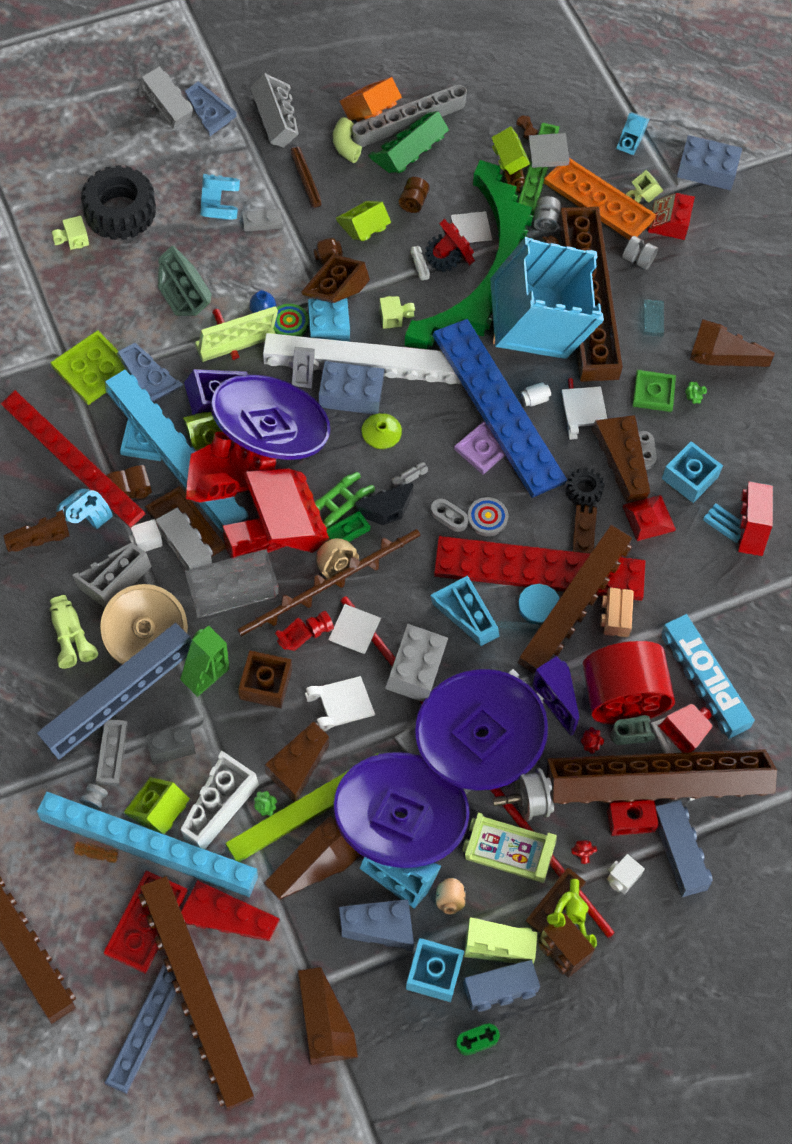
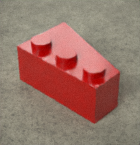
[738,481,773,556]

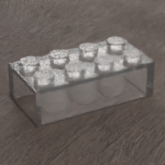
[185,549,279,618]

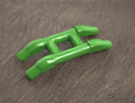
[315,472,375,529]

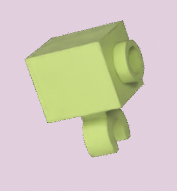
[626,170,664,203]
[52,216,89,250]
[379,296,415,329]

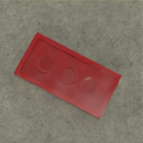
[103,870,188,974]

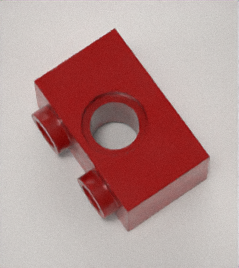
[607,799,658,836]

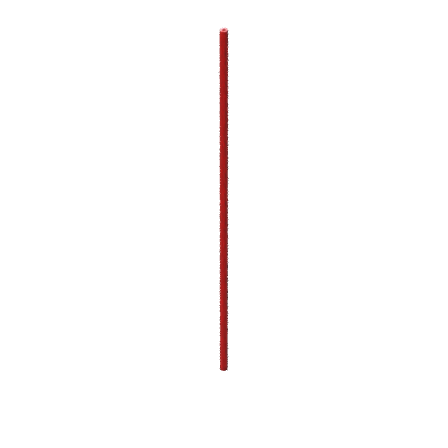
[340,596,615,938]

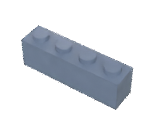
[655,800,712,897]

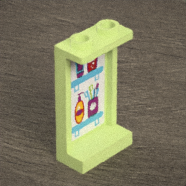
[462,812,557,883]

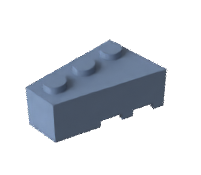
[339,899,414,952]

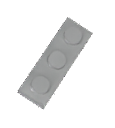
[96,719,128,786]

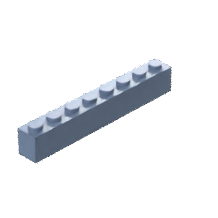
[37,623,192,760]

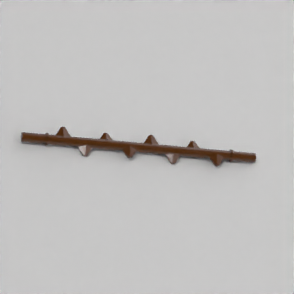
[237,529,421,636]

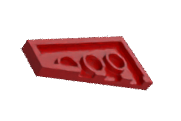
[181,881,280,941]

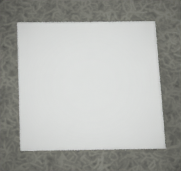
[451,211,492,243]
[328,604,381,654]

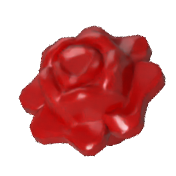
[581,727,604,754]
[571,840,597,864]

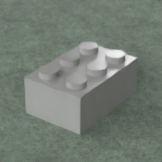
[385,624,448,702]

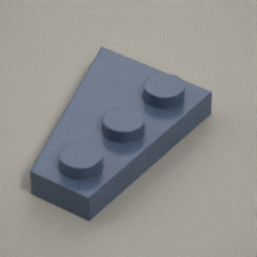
[185,81,237,136]

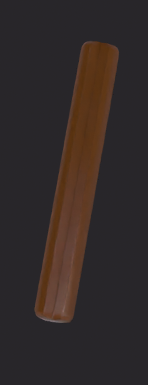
[291,146,322,208]

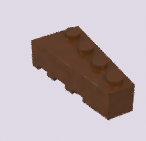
[591,415,650,502]

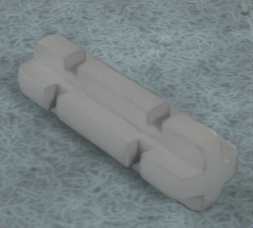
[391,462,428,488]

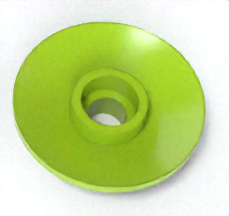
[362,413,402,449]

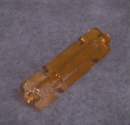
[74,841,119,863]

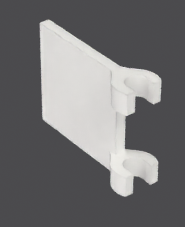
[561,386,607,440]
[305,676,375,731]

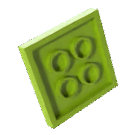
[50,330,127,405]

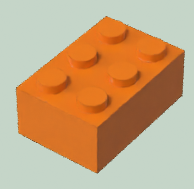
[340,77,402,122]

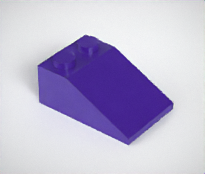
[184,369,248,415]
[532,656,579,736]

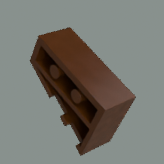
[265,721,329,802]

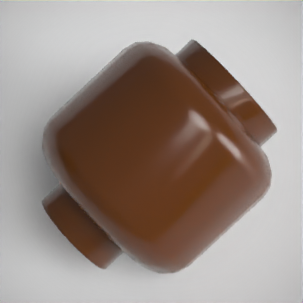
[313,238,343,265]

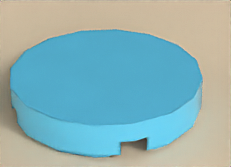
[518,584,560,625]

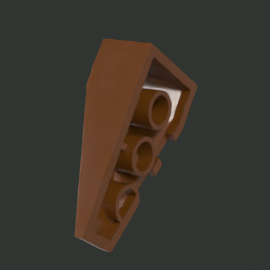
[298,967,358,1065]

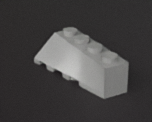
[250,73,298,148]

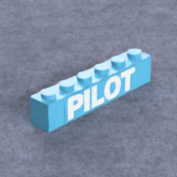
[662,614,755,739]

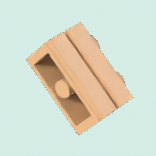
[600,588,634,637]

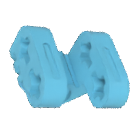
[200,174,240,220]
[56,488,113,529]

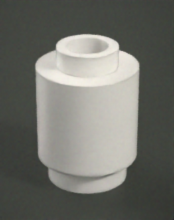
[520,382,551,407]

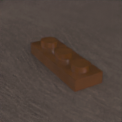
[526,868,586,934]

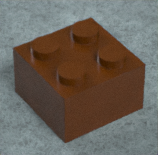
[238,650,292,709]
[539,913,595,978]

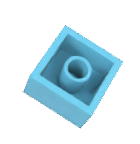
[308,298,350,342]
[662,441,723,503]
[406,938,464,1002]

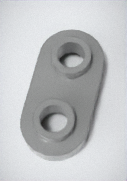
[639,431,657,470]
[431,499,468,532]

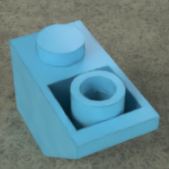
[616,112,649,155]

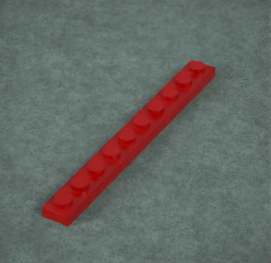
[1,390,146,528]

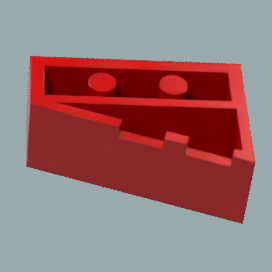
[223,518,286,565]

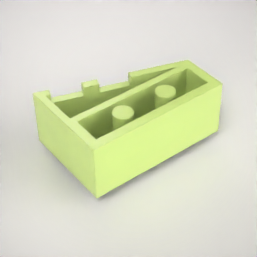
[464,917,537,964]

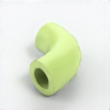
[332,117,362,163]

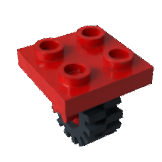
[425,219,475,272]

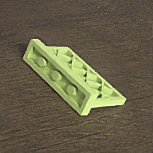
[195,306,278,362]

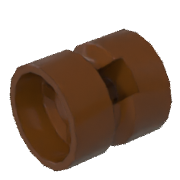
[399,177,430,213]

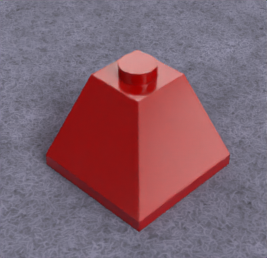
[623,495,676,541]

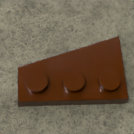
[3,510,70,552]

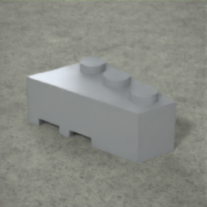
[72,542,152,608]

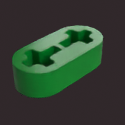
[456,1023,500,1055]

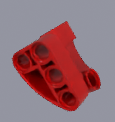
[186,432,276,502]

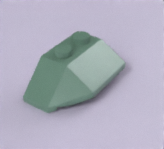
[158,245,212,316]

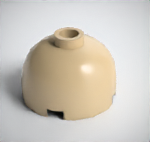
[316,538,359,579]

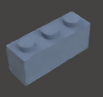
[463,960,540,1012]

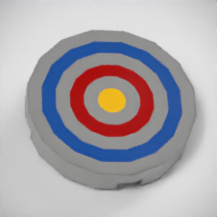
[467,497,509,537]

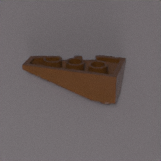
[689,319,775,367]
[264,816,361,900]

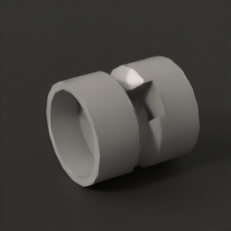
[534,196,561,233]
[623,236,658,270]

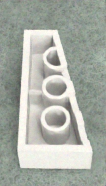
[181,750,259,849]

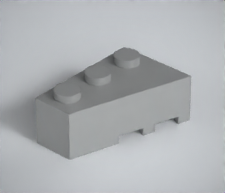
[138,66,193,129]

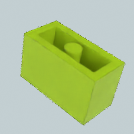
[491,126,530,175]

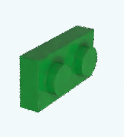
[326,511,371,542]

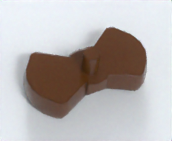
[516,115,538,140]

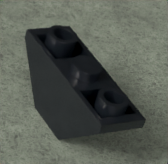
[355,482,414,525]

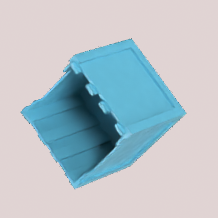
[490,237,604,359]

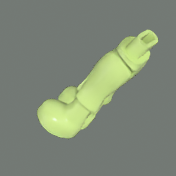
[50,595,98,669]

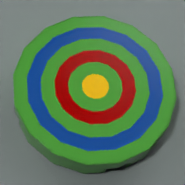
[274,304,309,337]

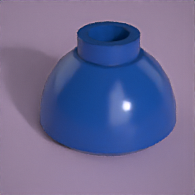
[249,290,276,313]

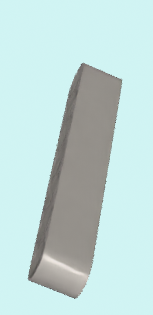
[352,85,467,147]

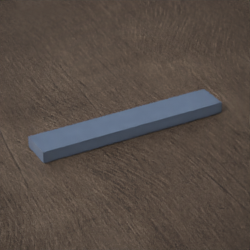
[105,964,176,1094]

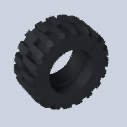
[81,165,156,240]

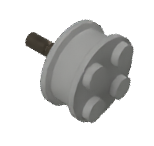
[491,768,554,821]

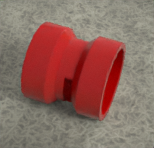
[305,611,334,639]

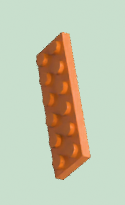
[544,158,656,240]

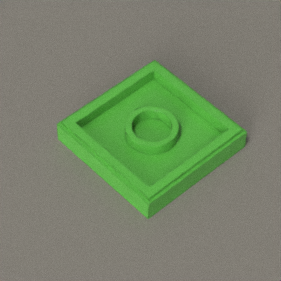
[632,370,676,412]

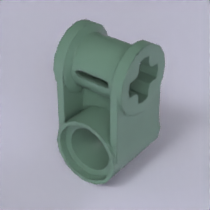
[610,716,655,745]

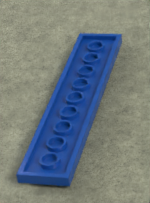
[432,319,567,498]

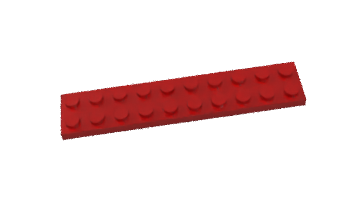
[434,536,646,601]

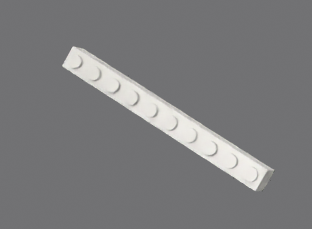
[263,333,461,384]

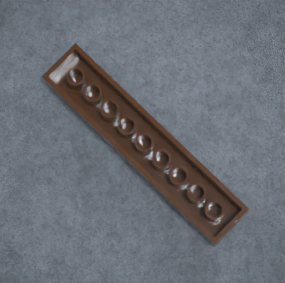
[559,207,623,382]
[547,749,777,804]

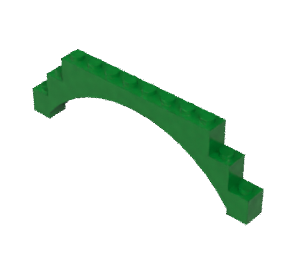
[404,160,534,350]

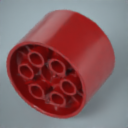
[582,641,675,725]

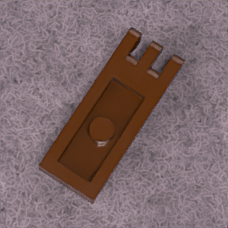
[572,504,597,554]

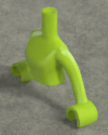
[547,879,597,947]

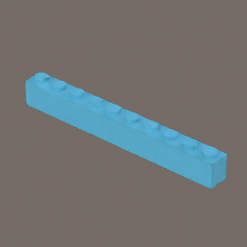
[105,370,248,533]
[37,792,258,898]

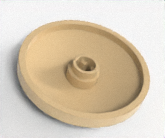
[100,584,188,665]

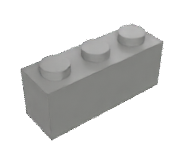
[156,507,213,576]

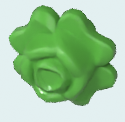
[685,381,707,404]
[254,791,277,816]

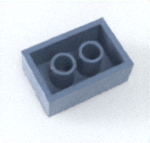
[677,135,742,190]
[319,361,384,414]

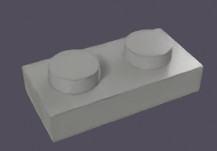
[242,209,282,231]
[292,347,315,388]

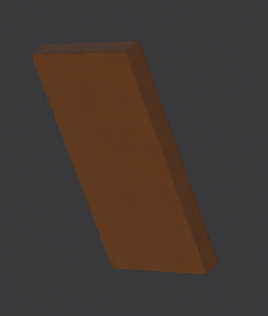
[145,486,226,557]

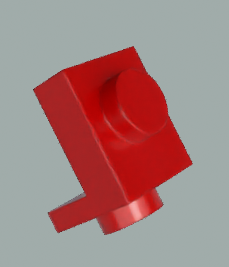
[275,618,313,651]

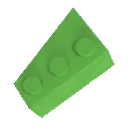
[180,626,230,697]

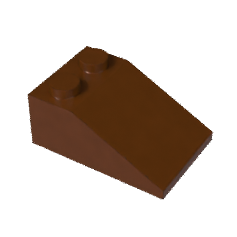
[301,254,370,303]

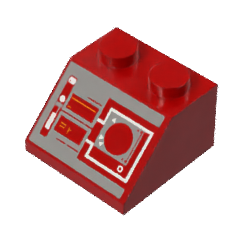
[648,193,695,240]

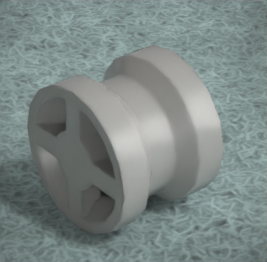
[80,783,108,810]

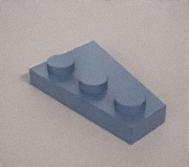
[117,343,183,402]

